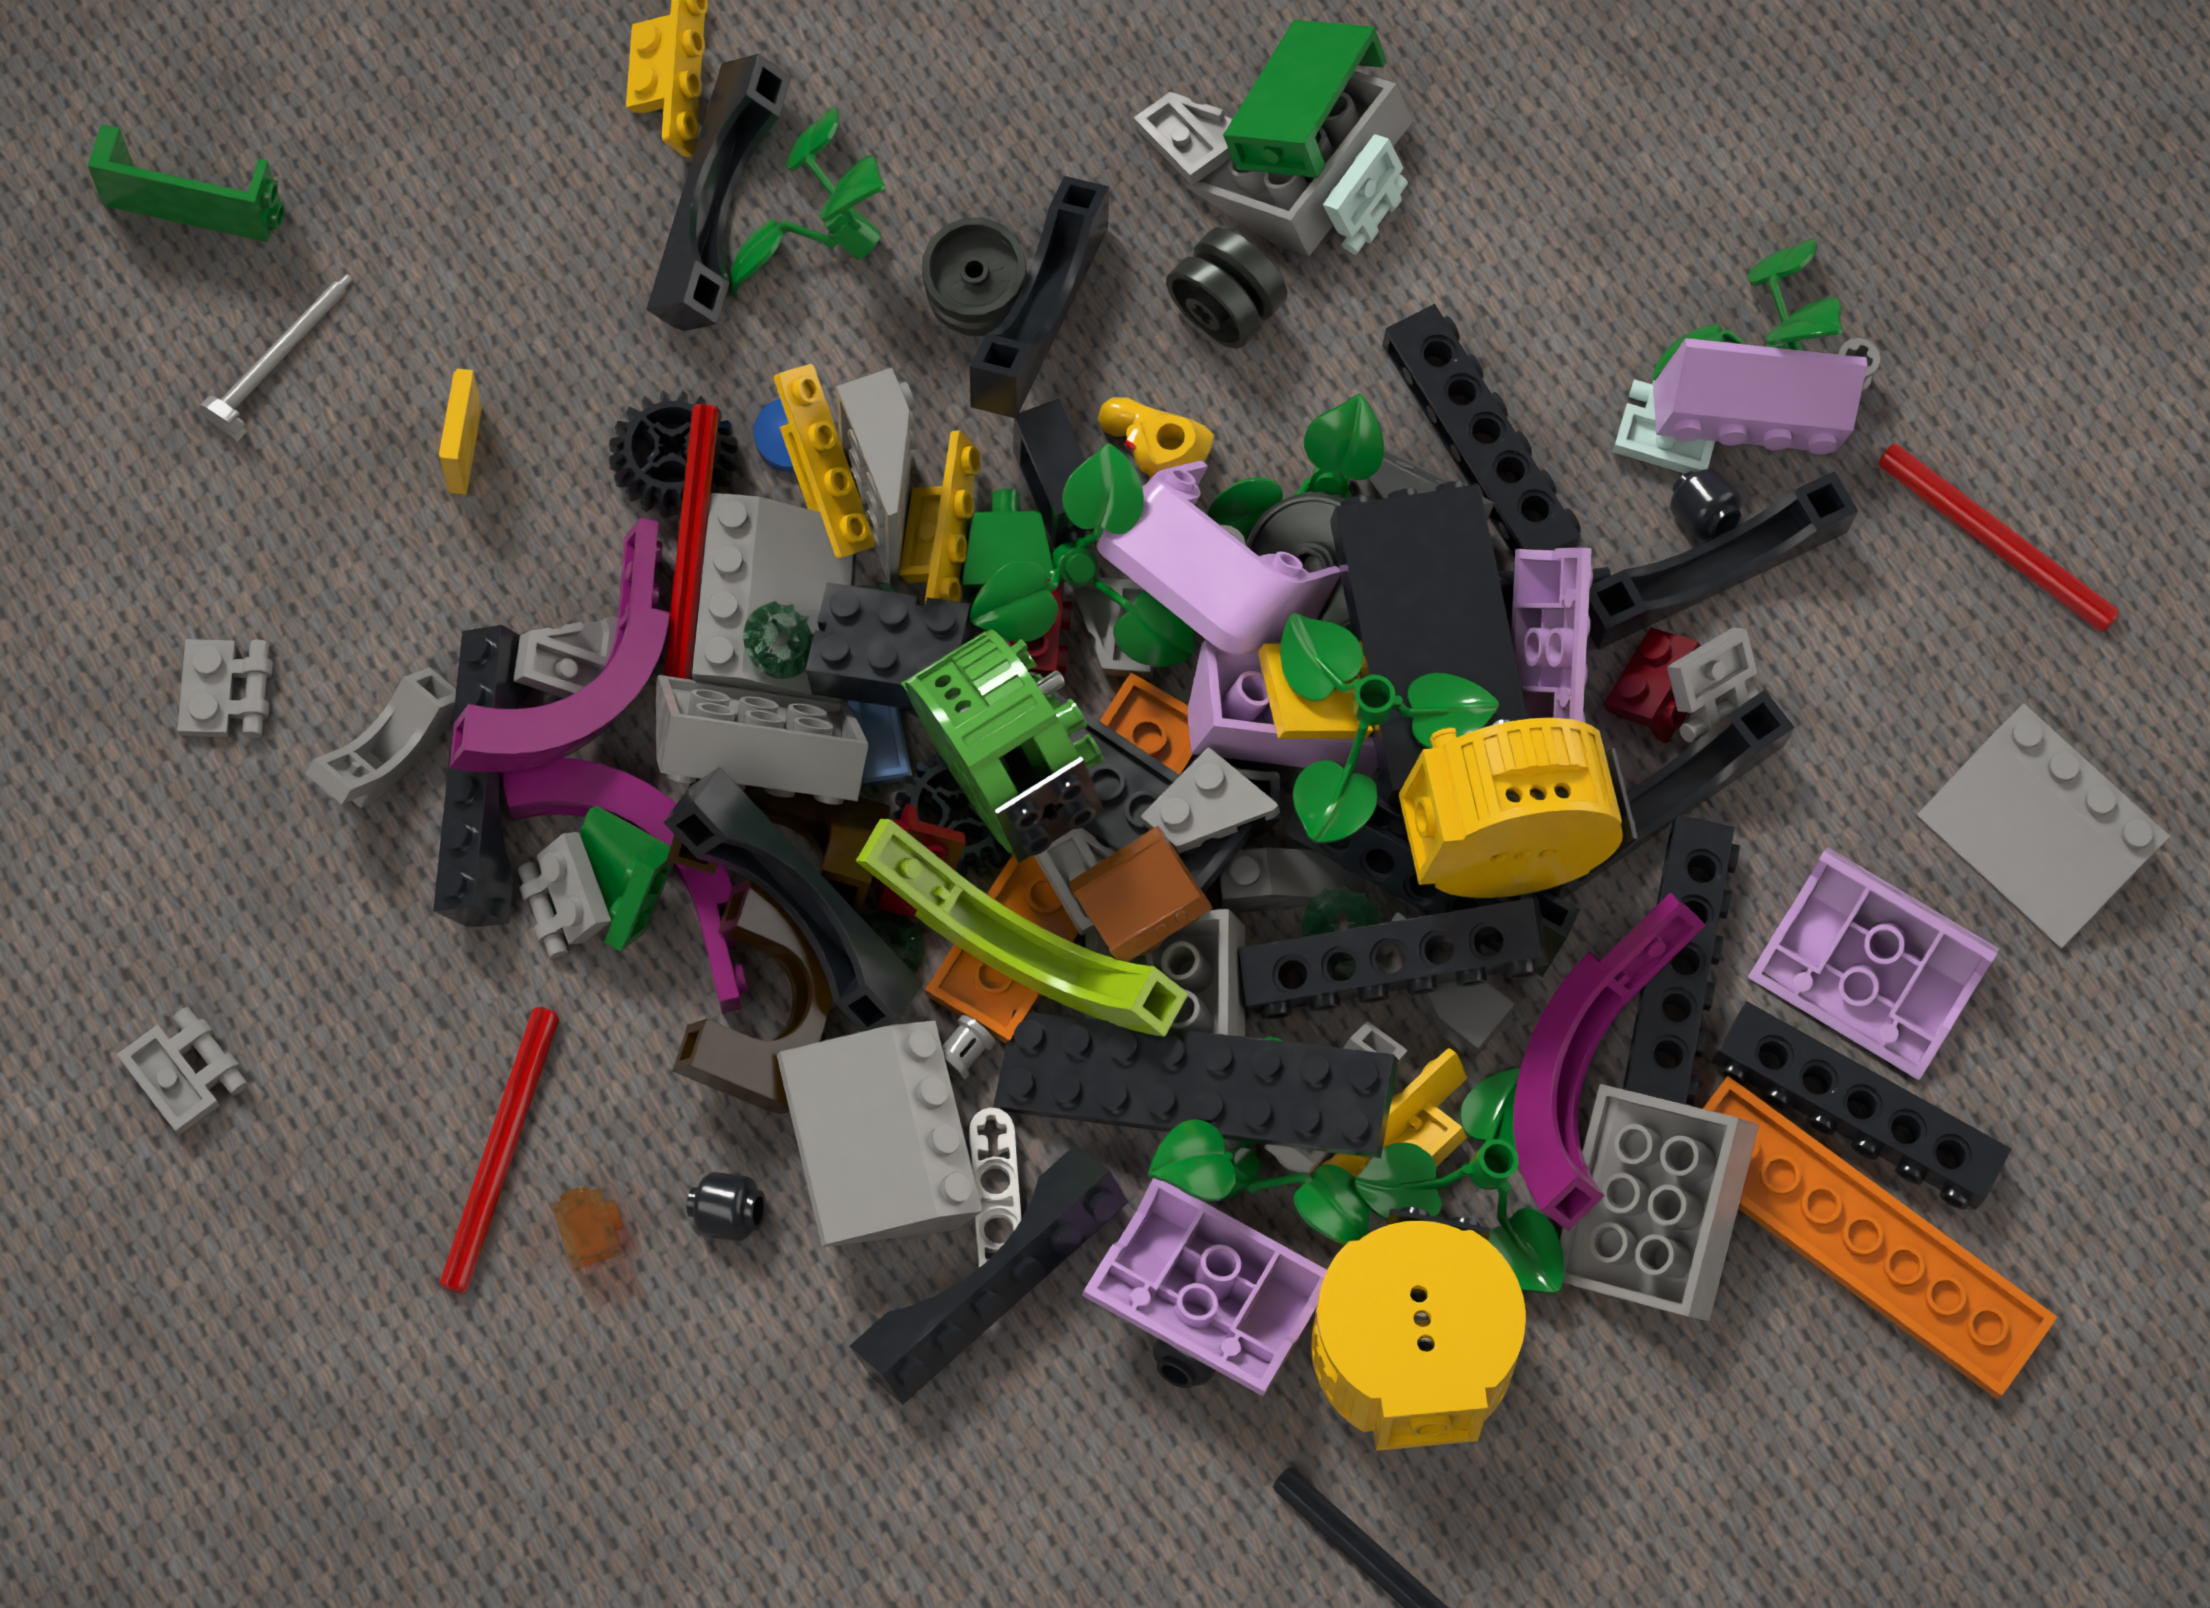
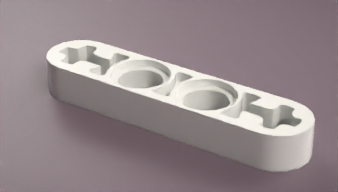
[969,1108,1021,1268]

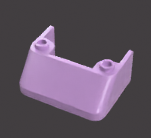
[1097,461,1340,654]

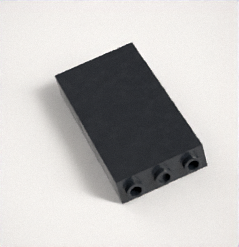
[1330,481,1528,802]

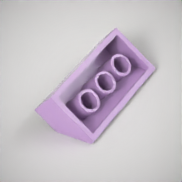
[1653,338,1867,455]
[1187,639,1379,776]

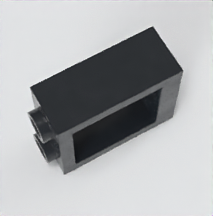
[1013,399,1094,549]

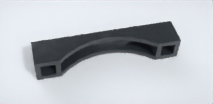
[646,54,791,331]
[970,176,1109,419]
[1588,471,1858,650]
[433,625,532,927]
[1545,690,1795,900]
[663,767,923,1032]
[850,1144,1129,1405]

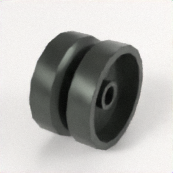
[922,217,1028,336]
[1166,227,1288,349]

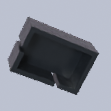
[806,582,975,710]

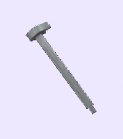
[199,274,353,442]

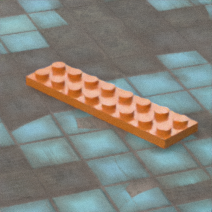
[925,673,1196,1043]
[1703,1076,2058,1400]

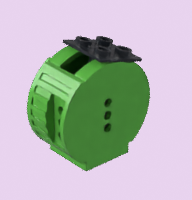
[901,629,1105,863]

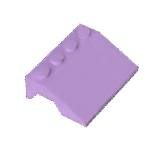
[1511,548,1593,723]
[1748,847,1999,1080]
[1082,1178,1327,1396]

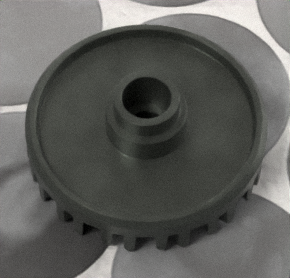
[1246,492,1351,630]

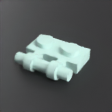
[1323,134,1408,255]
[1612,379,1715,473]

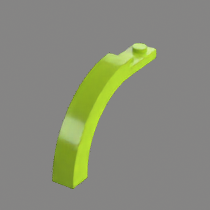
[856,819,1188,1037]

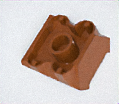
[1069,826,1212,962]

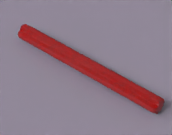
[663,404,719,679]
[1878,443,2119,632]
[440,1007,559,1294]

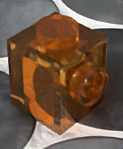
[551,1187,624,1271]

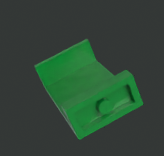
[1223,20,1387,178]
[87,124,285,242]

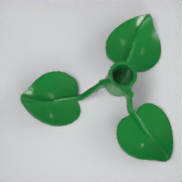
[729,106,886,297]
[1652,238,1842,380]
[1207,394,1384,543]
[969,443,1194,667]
[1280,613,1499,843]
[1148,1036,1369,1246]
[1354,1067,1564,1294]

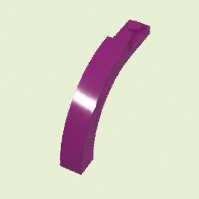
[449,518,670,772]
[500,757,748,1014]
[1513,893,1706,1231]

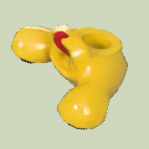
[1097,397,1214,488]

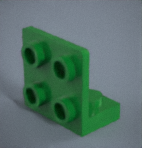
[579,806,674,952]

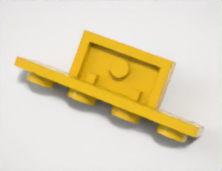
[626,0,708,157]
[774,364,875,559]
[899,430,981,604]
[1319,1048,1467,1177]

